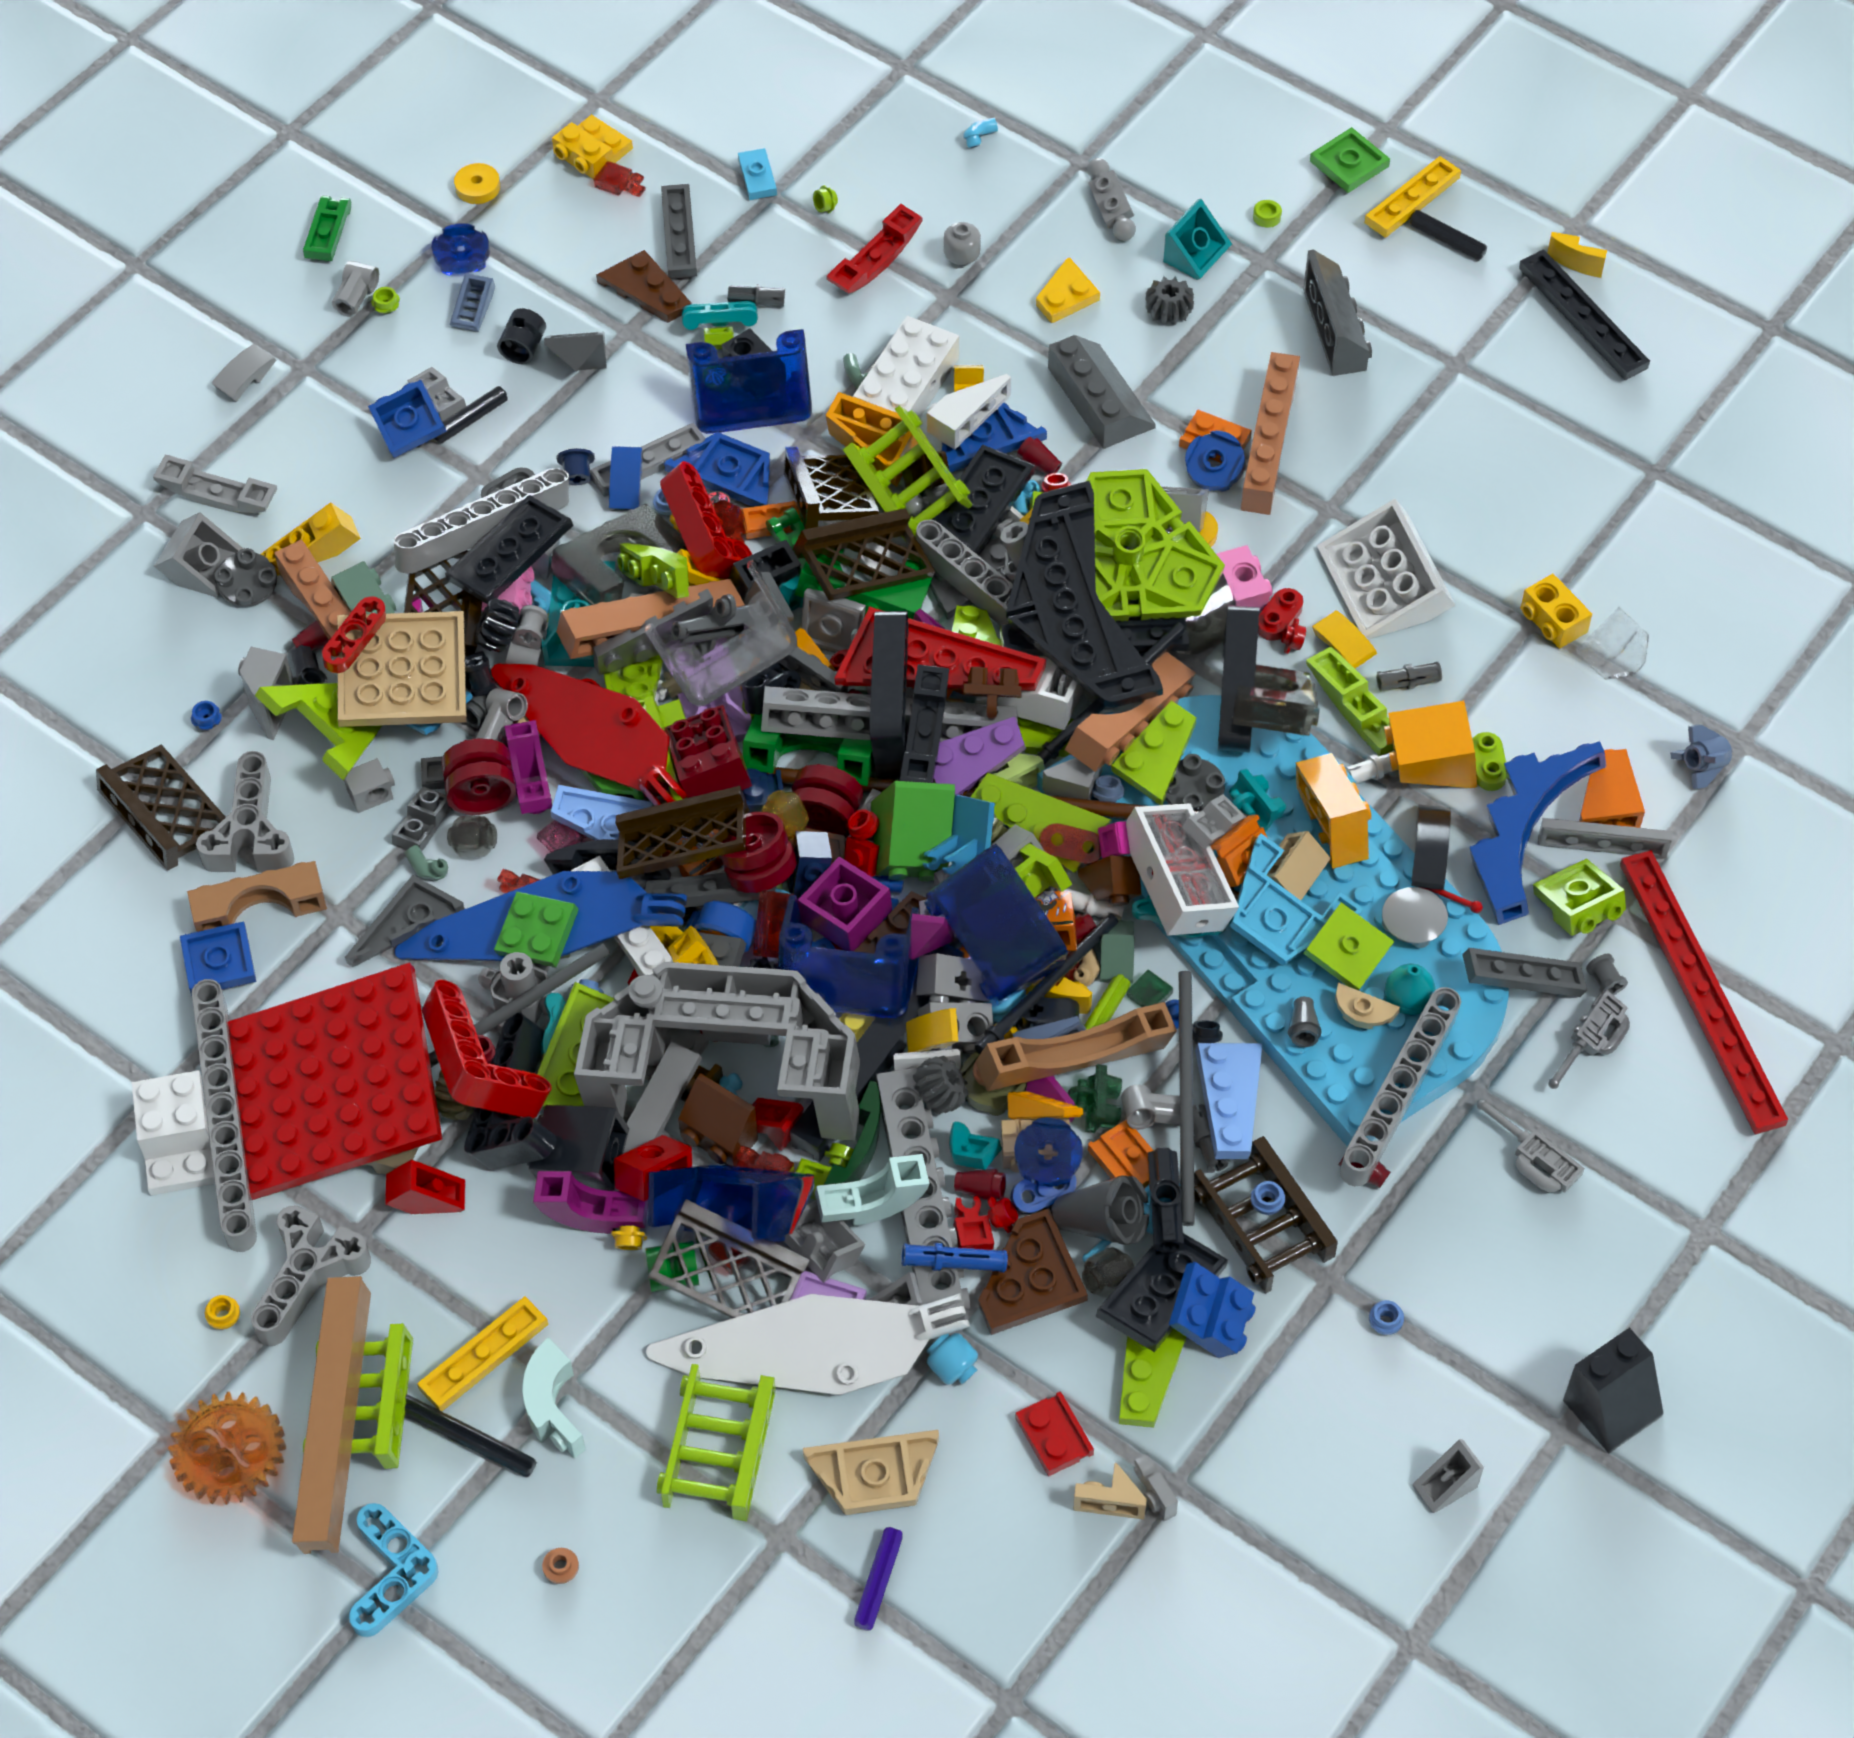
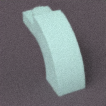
[815,1154,930,1226]
[522,1337,586,1458]

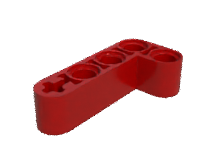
[660,461,752,579]

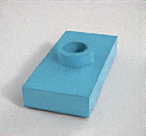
[738,148,777,200]

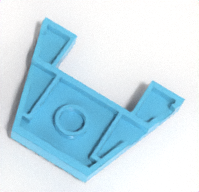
[1229,833,1364,966]

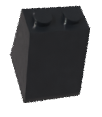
[527,1105,629,1191]
[1563,1327,1664,1454]

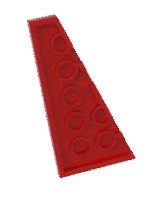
[834,607,1046,691]

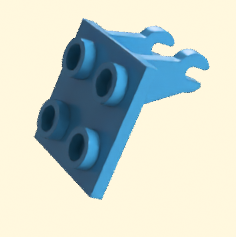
[923,794,995,875]

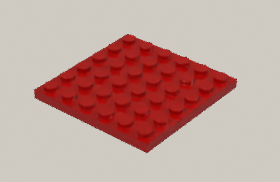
[228,962,443,1200]

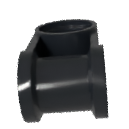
[465,651,497,697]
[741,662,801,715]
[1015,997,1080,1031]

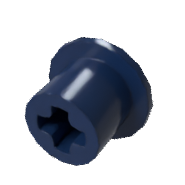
[556,448,595,485]

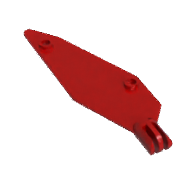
[491,663,687,806]

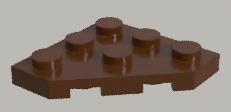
[978,1208,1088,1335]

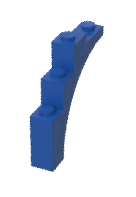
[1469,741,1606,925]

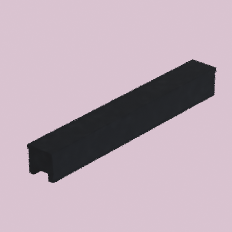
[789,944,965,1163]

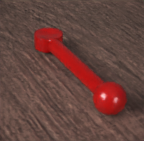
[1418,887,1483,914]

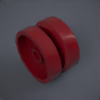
[441,738,516,815]
[784,764,863,838]
[719,812,797,893]

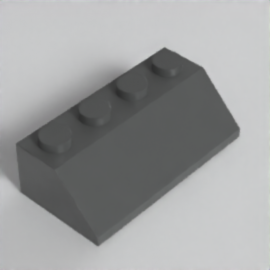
[1303,249,1372,376]
[1048,335,1156,449]

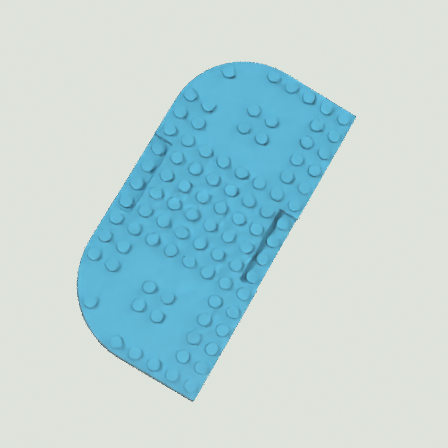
[1037,695,1509,1147]

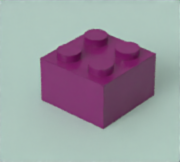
[798,857,892,954]

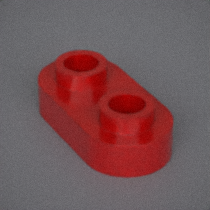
[1258,588,1304,641]

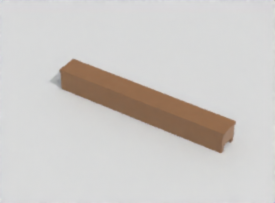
[292,1276,371,1554]

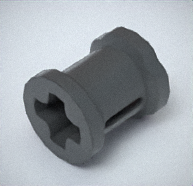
[1586,954,1628,995]

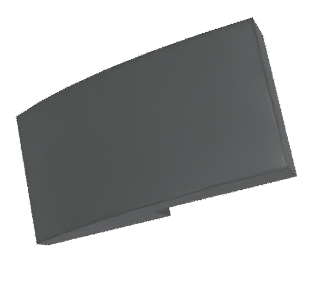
[392,787,449,851]

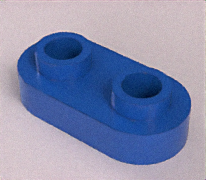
[1010,1165,1077,1214]

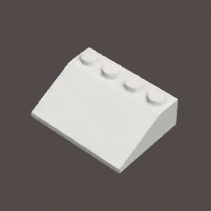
[1317,499,1455,639]

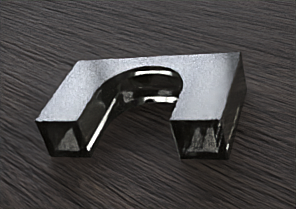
[550,503,688,605]
[1232,664,1320,736]

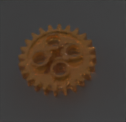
[168,1392,287,1505]

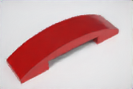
[826,203,923,294]

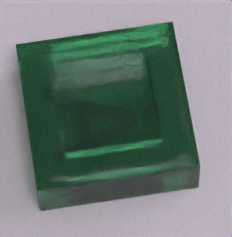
[1127,969,1173,1007]

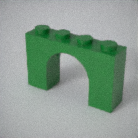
[794,549,935,619]
[743,714,875,786]

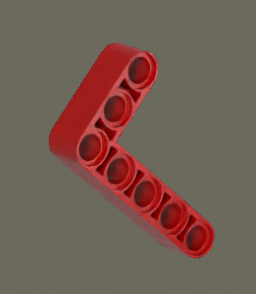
[422,979,552,1118]

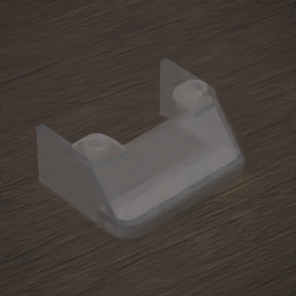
[645,559,797,706]

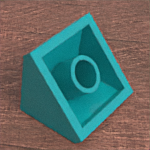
[1163,199,1232,280]

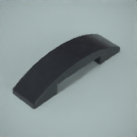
[900,664,950,783]
[1411,804,1451,890]
[544,839,672,880]

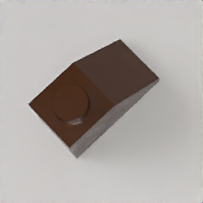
[1077,855,1142,906]

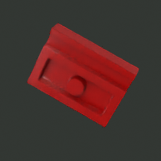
[1015,1391,1094,1477]

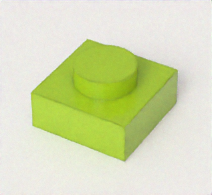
[704,326,734,350]

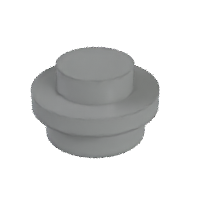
[628,975,663,1008]

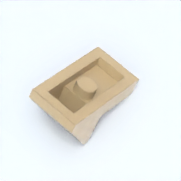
[1073,1463,1147,1520]

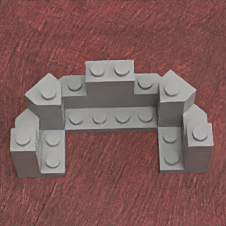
[574,962,860,1141]

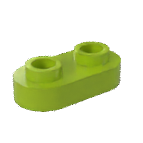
[1472,732,1507,791]

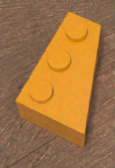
[826,392,920,487]
[1296,753,1371,869]

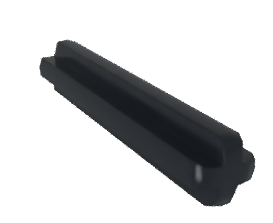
[1410,210,1487,260]
[434,386,508,444]

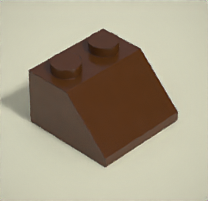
[678,1073,758,1169]

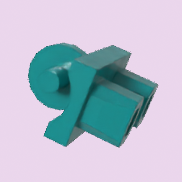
[1229,769,1286,832]

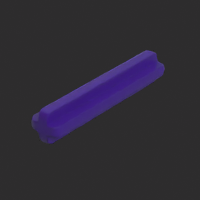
[854,1527,903,1631]

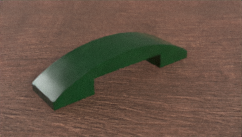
[824,1080,880,1185]

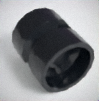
[497,308,547,364]

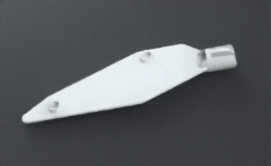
[646,1293,970,1395]

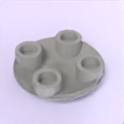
[1382,887,1448,948]

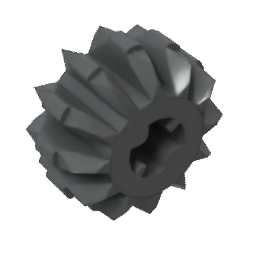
[1145,276,1194,325]
[913,1055,969,1114]

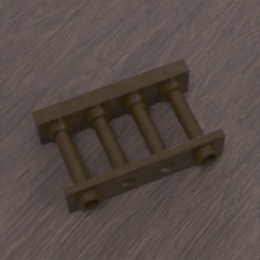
[1194,1136,1338,1294]

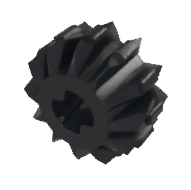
[475,598,520,653]

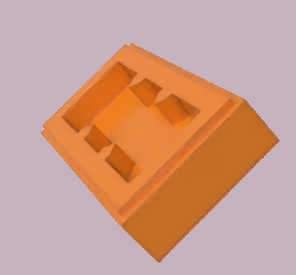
[741,501,802,539]

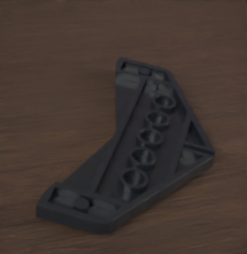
[1006,480,1163,708]

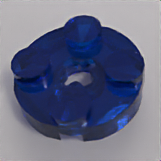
[431,223,490,275]
[1014,1117,1083,1187]

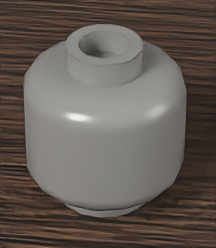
[944,222,981,265]

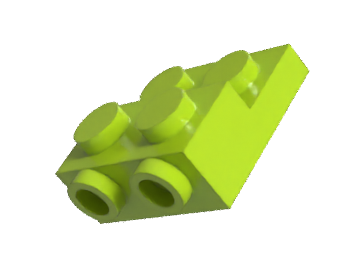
[1533,858,1626,936]

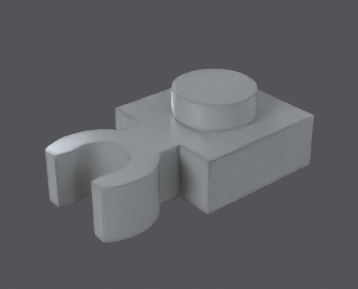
[1134,1454,1178,1521]

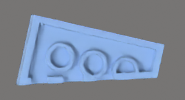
[1195,1043,1262,1159]

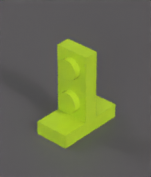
[979,843,1072,901]

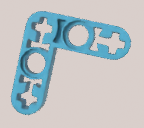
[349,1503,439,1637]

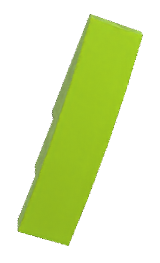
[1306,646,1394,756]

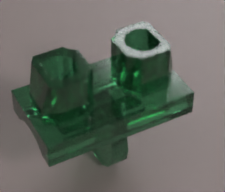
[1067,1064,1122,1134]

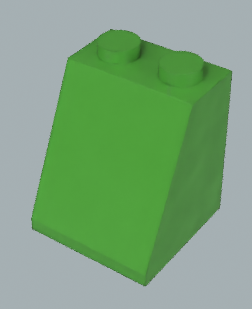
[871,781,955,882]

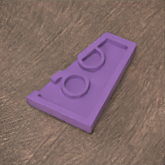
[934,716,1026,795]

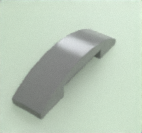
[153,454,277,513]

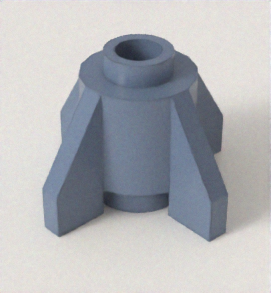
[1670,724,1732,789]

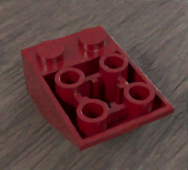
[664,704,752,798]

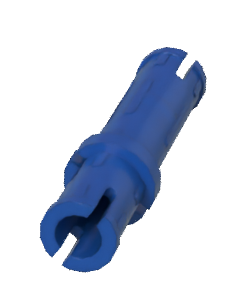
[901,1243,1008,1273]

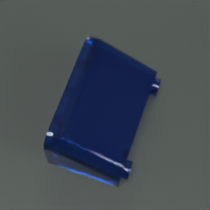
[686,329,812,434]
[924,843,1068,1006]

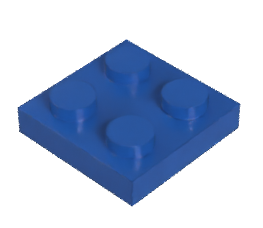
[180,921,257,996]

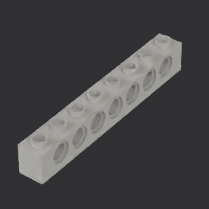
[761,686,1018,742]
[876,1068,970,1327]

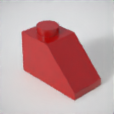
[385,1159,465,1214]

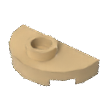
[1335,983,1400,1029]

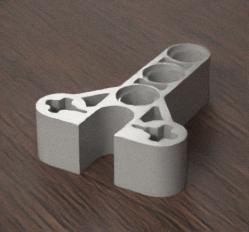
[196,751,294,872]
[251,1205,371,1346]

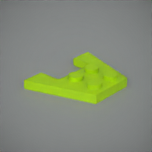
[255,683,383,781]

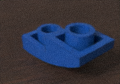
[609,446,642,509]

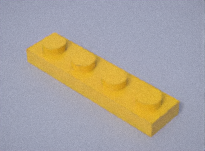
[1364,156,1461,238]
[417,1296,549,1411]

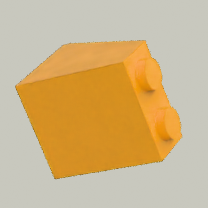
[1384,700,1477,788]

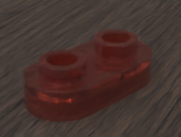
[1039,823,1102,864]

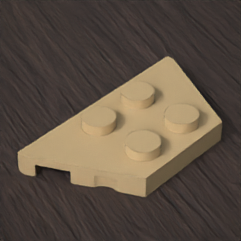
[803,1430,939,1515]

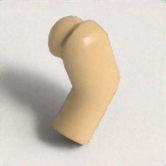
[1073,948,1101,987]

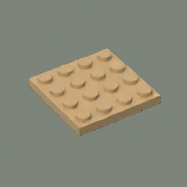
[337,611,467,727]

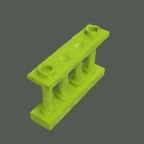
[843,405,973,542]
[303,1323,414,1469]
[656,1364,776,1522]

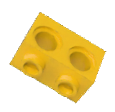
[1520,573,1592,649]

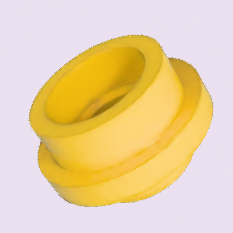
[205,1295,240,1329]

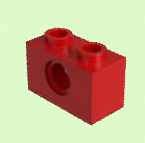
[614,1135,693,1202]

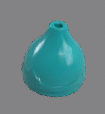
[1384,963,1436,1015]

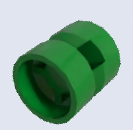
[645,1241,699,1292]

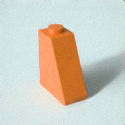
[1579,749,1645,828]

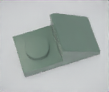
[1100,920,1135,983]

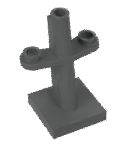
[671,572,794,663]

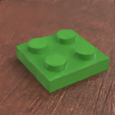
[1310,127,1390,193]
[494,892,579,968]

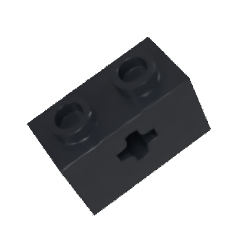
[728,540,801,601]

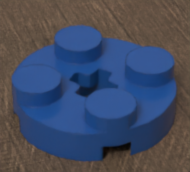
[1185,430,1246,492]

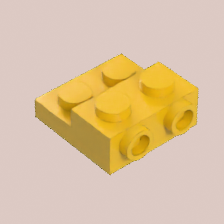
[552,114,633,180]

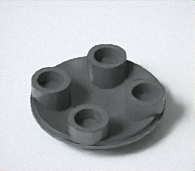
[214,548,277,607]
[1165,754,1225,811]

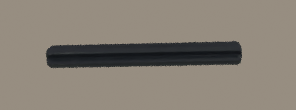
[380,1394,537,1477]

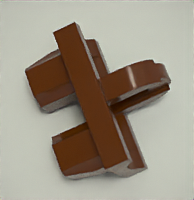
[963,667,1022,719]

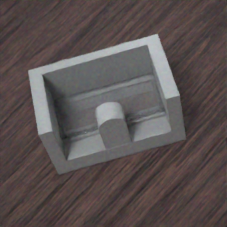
[780,1200,865,1283]

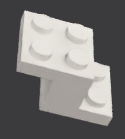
[132,1070,215,1196]

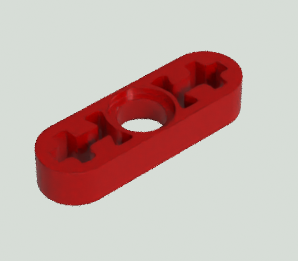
[322,596,386,673]

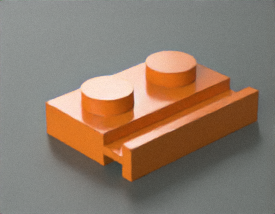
[1179,409,1252,463]
[1210,814,1268,887]
[1087,1120,1154,1189]

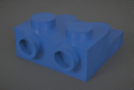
[368,380,447,458]
[1169,1262,1256,1358]

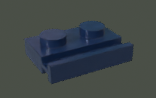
[742,768,786,815]

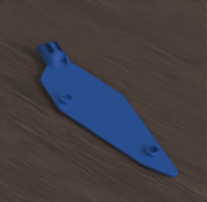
[394,871,687,961]

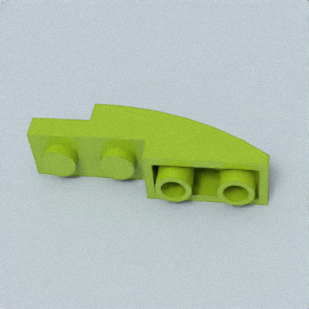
[617,543,689,599]

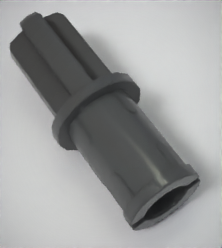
[727,284,785,307]

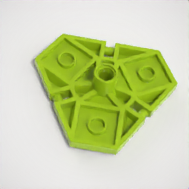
[1086,469,1225,622]

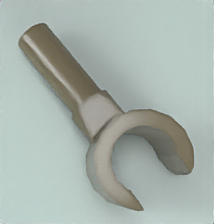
[661,672,686,698]

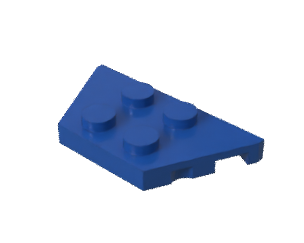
[942,403,1047,472]
[664,432,770,507]

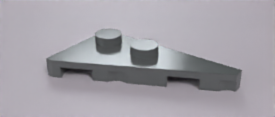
[345,875,465,967]

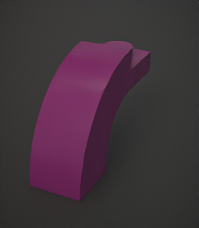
[504,720,553,814]
[533,1171,649,1234]

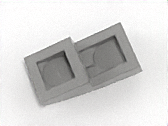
[211,344,277,402]
[407,367,466,422]
[1181,794,1246,849]

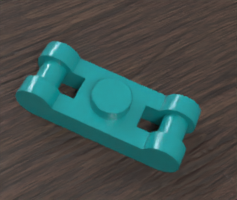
[682,301,758,330]

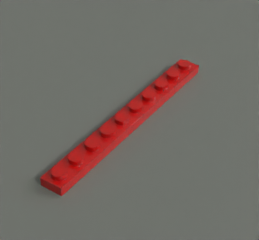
[1620,850,1788,1135]

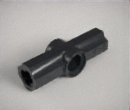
[1147,1148,1184,1253]

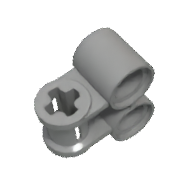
[505,605,549,666]

